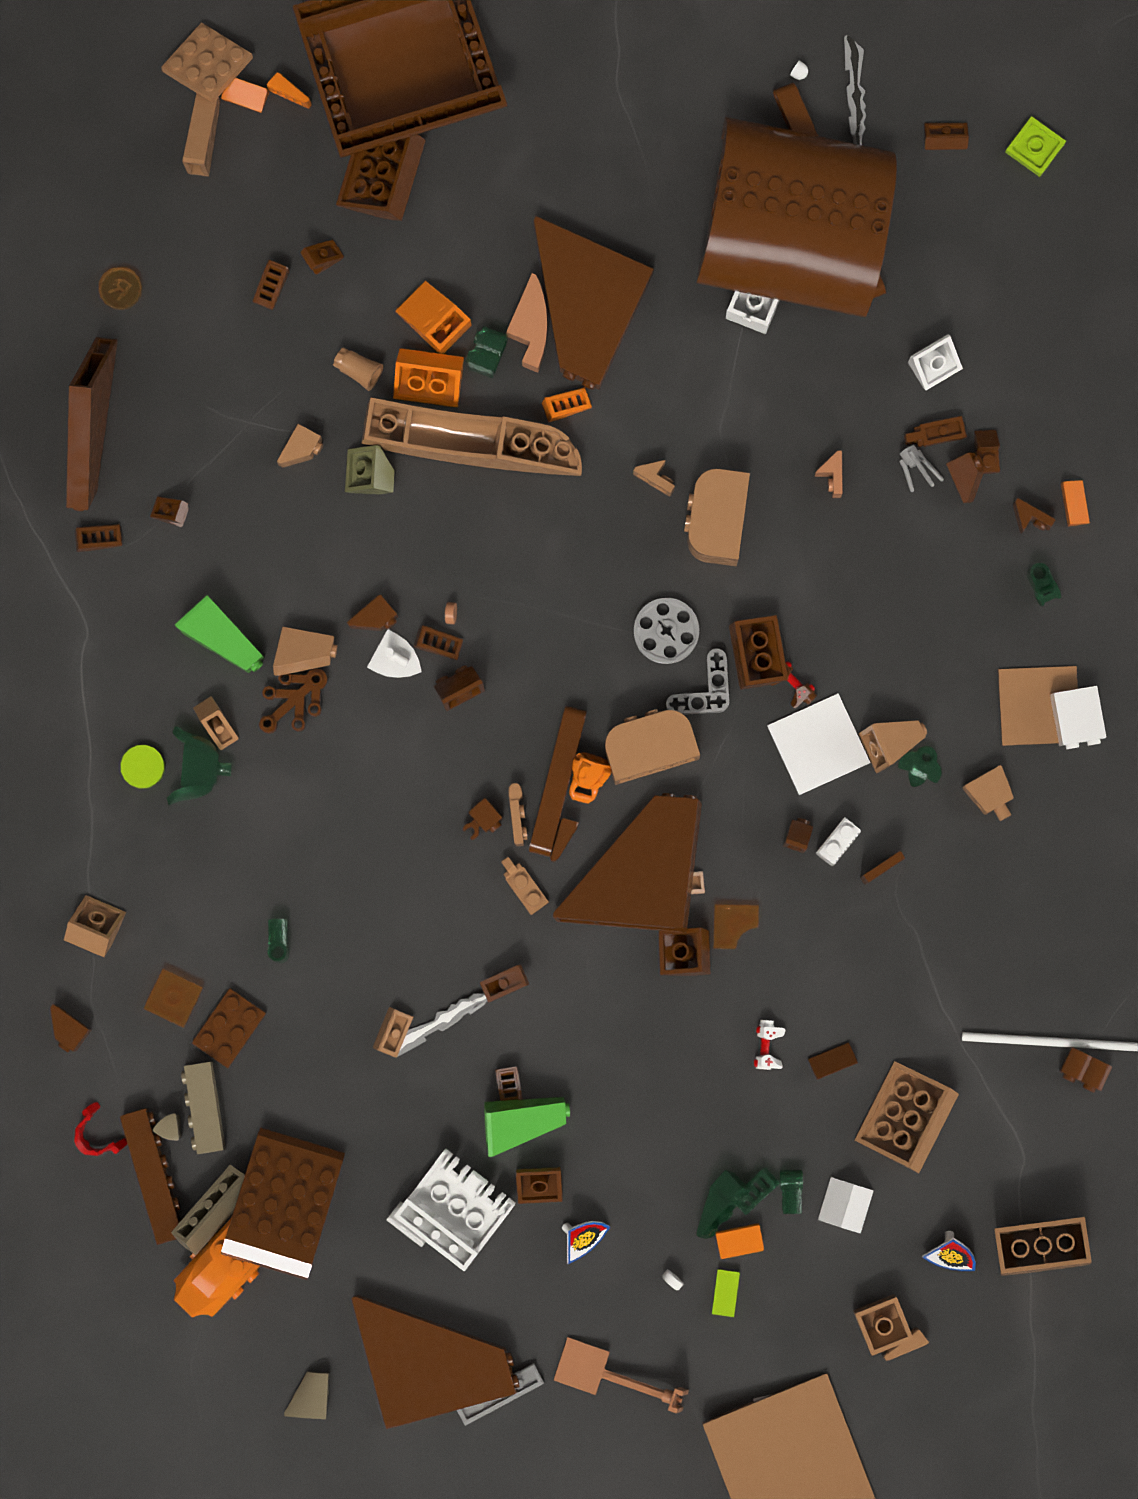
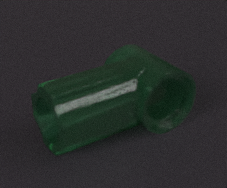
[267,919,290,964]
[779,1170,803,1214]

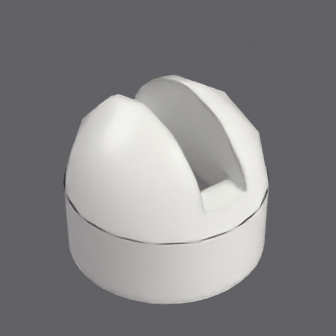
[790,60,808,80]

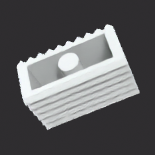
[816,817,861,866]

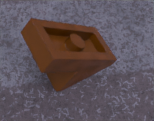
[300,240,344,275]
[974,430,1000,474]
[150,497,189,527]
[1013,498,1056,534]
[480,964,529,1003]

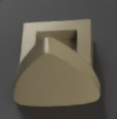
[153,1113,182,1140]

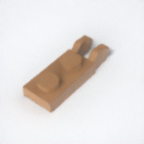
[508,783,528,846]

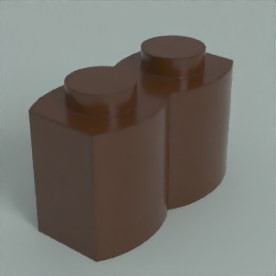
[1059,1047,1112,1093]

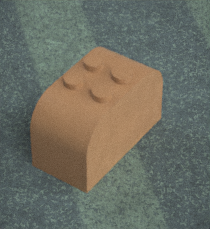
[684,469,750,566]
[605,709,700,785]
[995,1217,1092,1276]

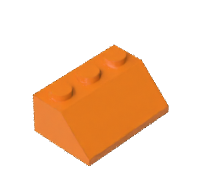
[393,348,464,407]

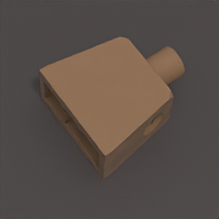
[962,765,1013,821]

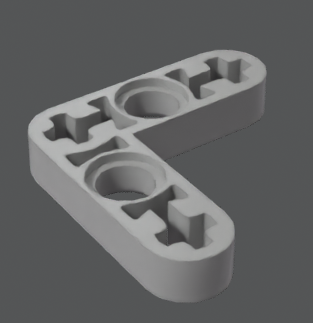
[666,649,729,715]

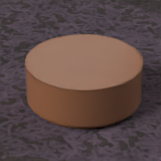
[445,602,457,624]

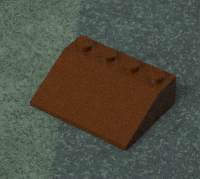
[336,134,426,221]

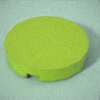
[121,745,165,789]

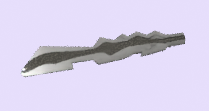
[844,35,866,145]

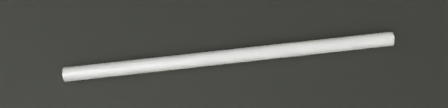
[962,1032,1138,1051]

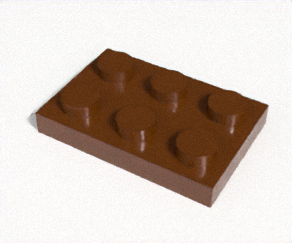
[192,989,266,1068]

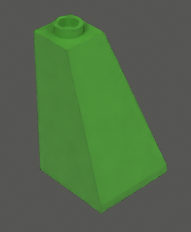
[175,595,265,673]
[484,1097,570,1157]

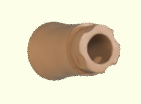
[333,347,383,391]

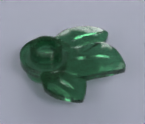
[898,746,942,787]

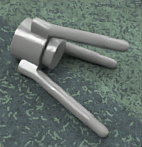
[899,445,944,492]

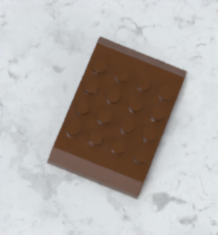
[221,1127,345,1280]

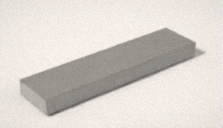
[457,1363,544,1426]

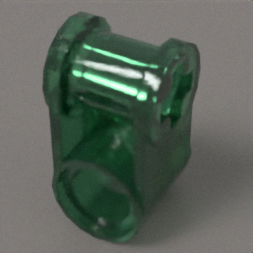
[1027,563,1062,607]

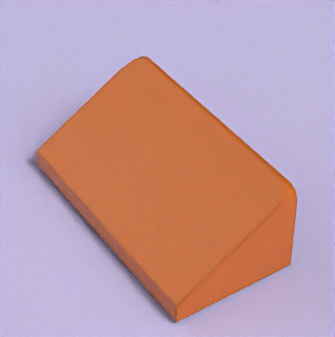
[221,78,269,113]
[1061,481,1090,527]
[715,1223,764,1259]

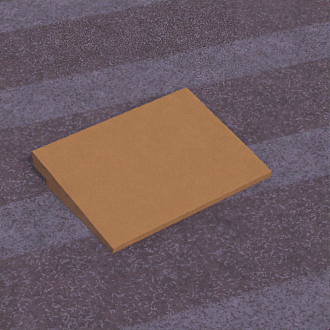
[702,1373,875,1499]

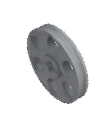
[634,598,699,664]

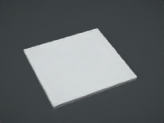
[767,694,870,795]

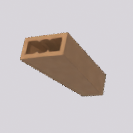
[183,93,220,177]

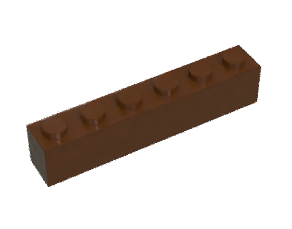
[120,1108,182,1245]

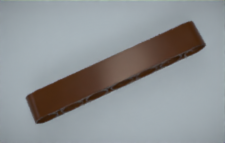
[529,706,587,857]

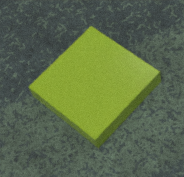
[1005,116,1066,177]

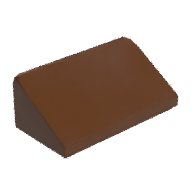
[924,123,969,150]
[808,1043,858,1080]

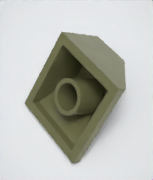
[345,445,395,494]

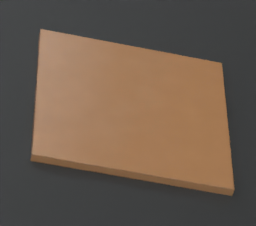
[998,666,1078,746]

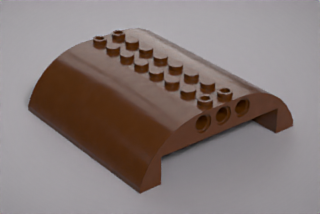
[293,0,507,158]
[696,117,897,318]

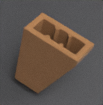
[273,627,338,676]

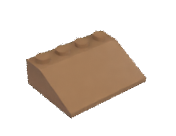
[855,1061,959,1173]

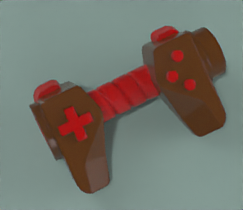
[770,661,817,708]

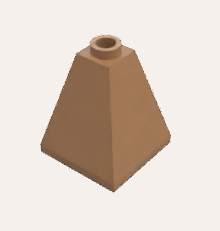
[859,721,927,774]

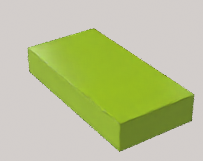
[712,1269,740,1317]

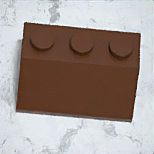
[729,615,788,690]

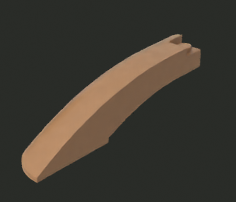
[362,398,582,476]

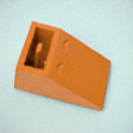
[395,281,472,354]

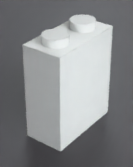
[1050,686,1106,749]

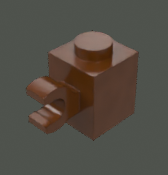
[462,798,503,840]

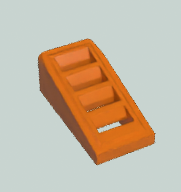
[267,73,312,109]
[542,387,592,422]

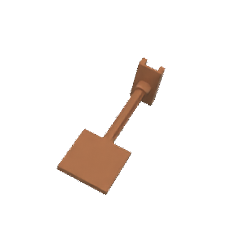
[554,1337,689,1413]

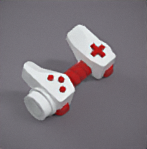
[754,1020,786,1070]

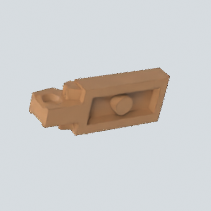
[501,857,549,915]

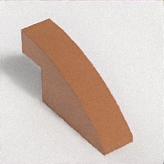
[507,273,547,373]

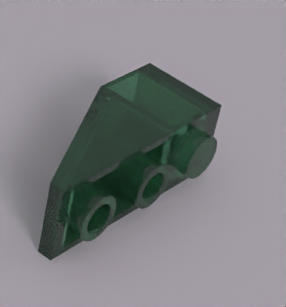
[696,1170,751,1239]

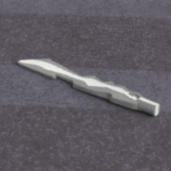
[395,992,487,1058]

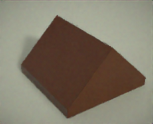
[516,1167,563,1204]

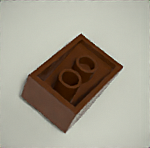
[433,665,485,712]

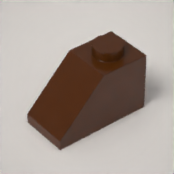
[946,452,984,503]
[347,595,398,631]
[783,818,813,853]
[50,1004,92,1052]

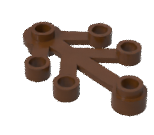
[259,669,328,734]

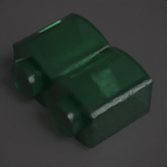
[466,326,508,379]

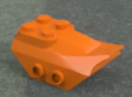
[173,1218,261,1317]

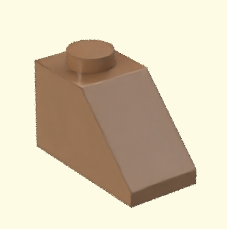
[277,424,323,468]
[193,696,239,751]

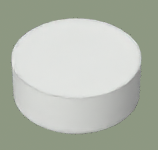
[662,1269,684,1290]

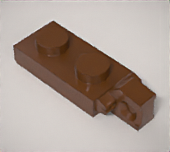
[904,416,967,447]

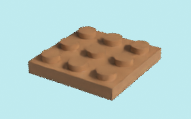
[161,22,253,103]

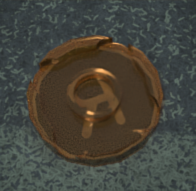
[99,267,142,310]

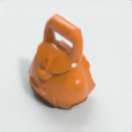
[569,752,611,804]

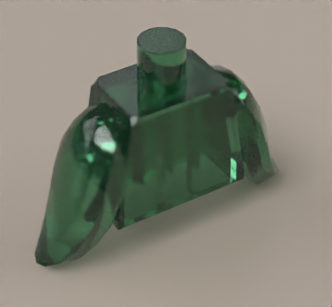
[166,725,232,806]

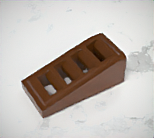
[253,260,290,310]
[75,524,122,552]
[413,625,463,660]
[550,818,579,863]
[495,1067,523,1101]

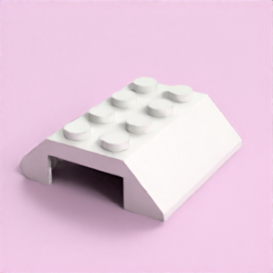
[394,1149,516,1271]

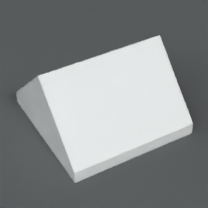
[908,334,963,390]
[818,1177,873,1233]

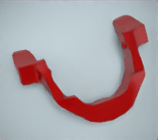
[74,1102,127,1156]

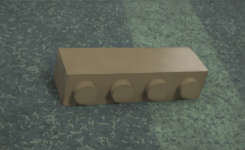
[181,1062,226,1154]
[171,1165,245,1255]

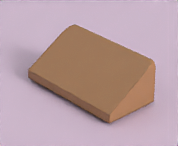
[373,1007,413,1058]

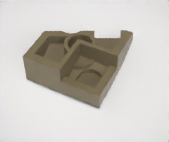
[284,1371,330,1419]

